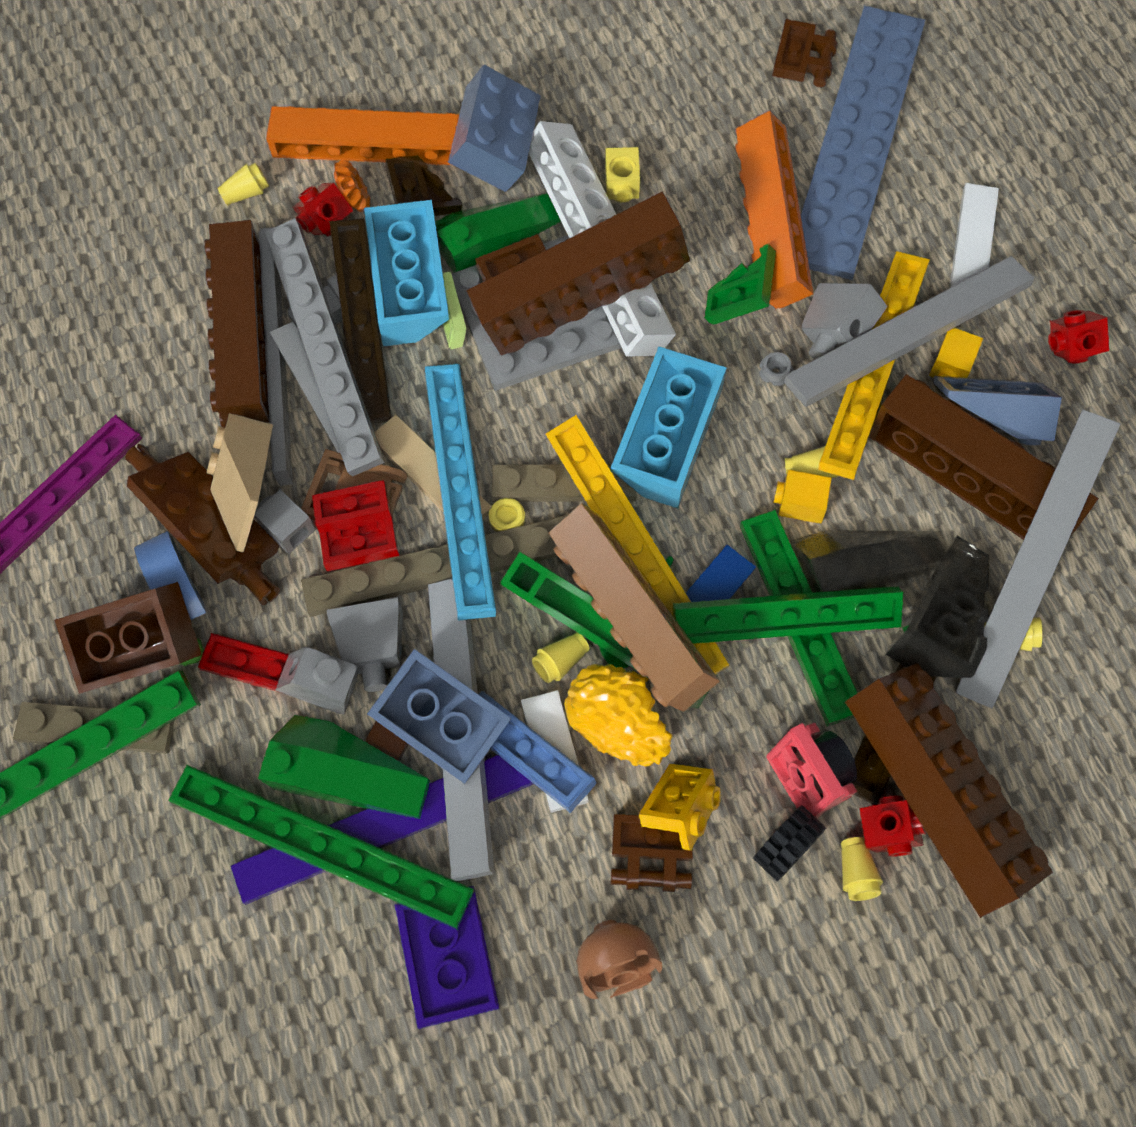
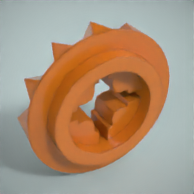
[334,159,370,212]

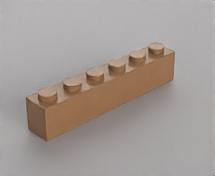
[549,503,720,712]

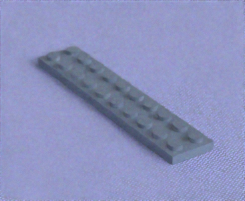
[801,5,925,280]

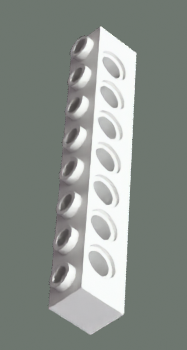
[529,121,676,357]

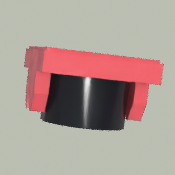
[766,723,858,818]

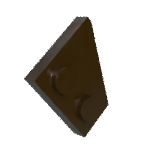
[385,156,462,216]

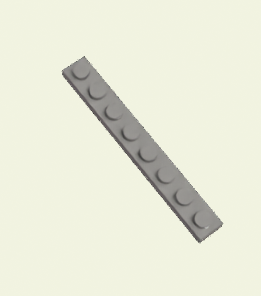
[265,218,385,476]

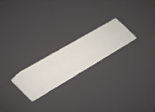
[270,322,340,453]

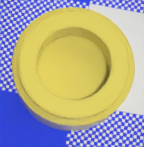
[489,498,525,532]

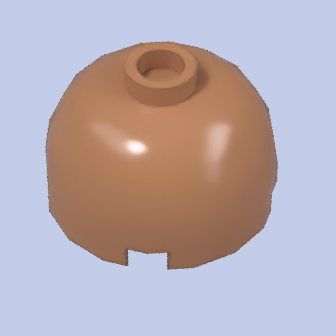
[577,920,662,999]

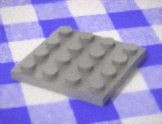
[451,236,622,391]

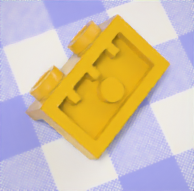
[639,764,721,851]

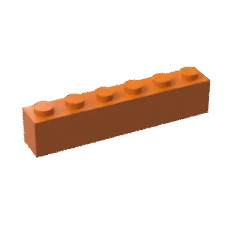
[266,106,459,165]
[735,111,814,309]

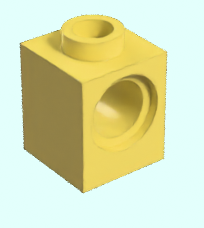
[605,147,640,202]

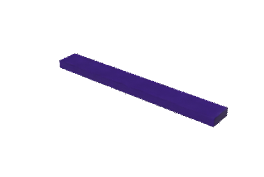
[231,755,534,905]

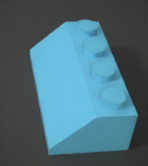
[364,200,449,347]
[611,346,727,508]

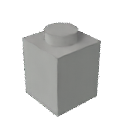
[254,489,315,554]

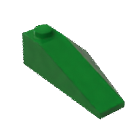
[435,193,561,272]
[258,715,430,819]

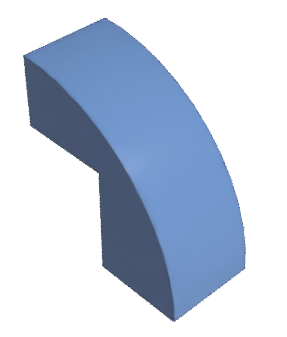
[134,531,206,620]

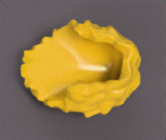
[564,664,673,767]

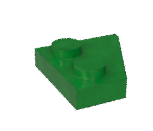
[704,244,776,325]

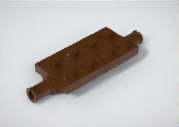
[125,444,280,605]

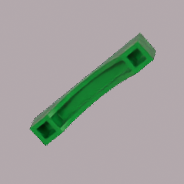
[500,552,718,709]

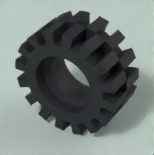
[753,805,827,881]

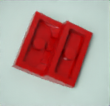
[312,480,399,572]

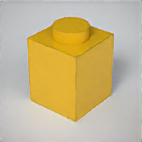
[929,328,983,378]
[773,470,832,524]

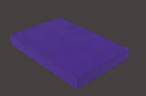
[394,885,500,1029]

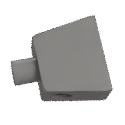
[802,283,887,360]
[326,597,403,692]
[275,647,358,715]

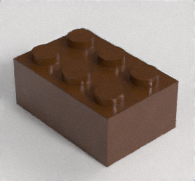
[54,582,202,694]

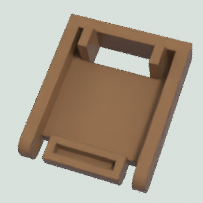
[301,449,407,521]

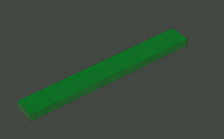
[168,765,474,929]

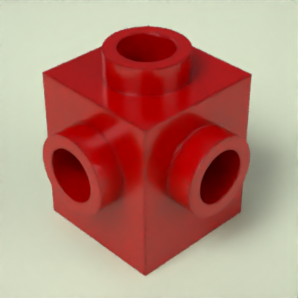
[292,182,354,236]
[1048,310,1109,364]
[859,796,927,857]

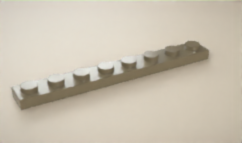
[301,515,567,617]

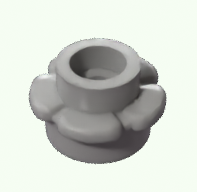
[759,352,794,386]

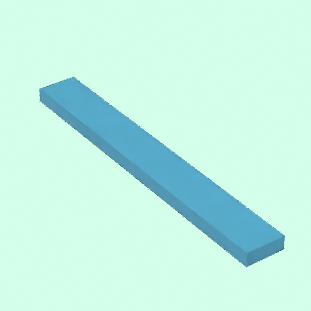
[425,364,496,621]

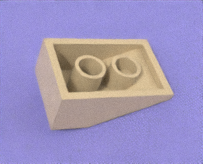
[207,413,273,552]

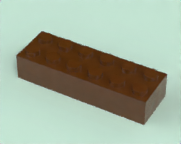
[466,191,691,356]
[204,220,269,428]
[869,374,1099,540]
[845,663,1053,918]

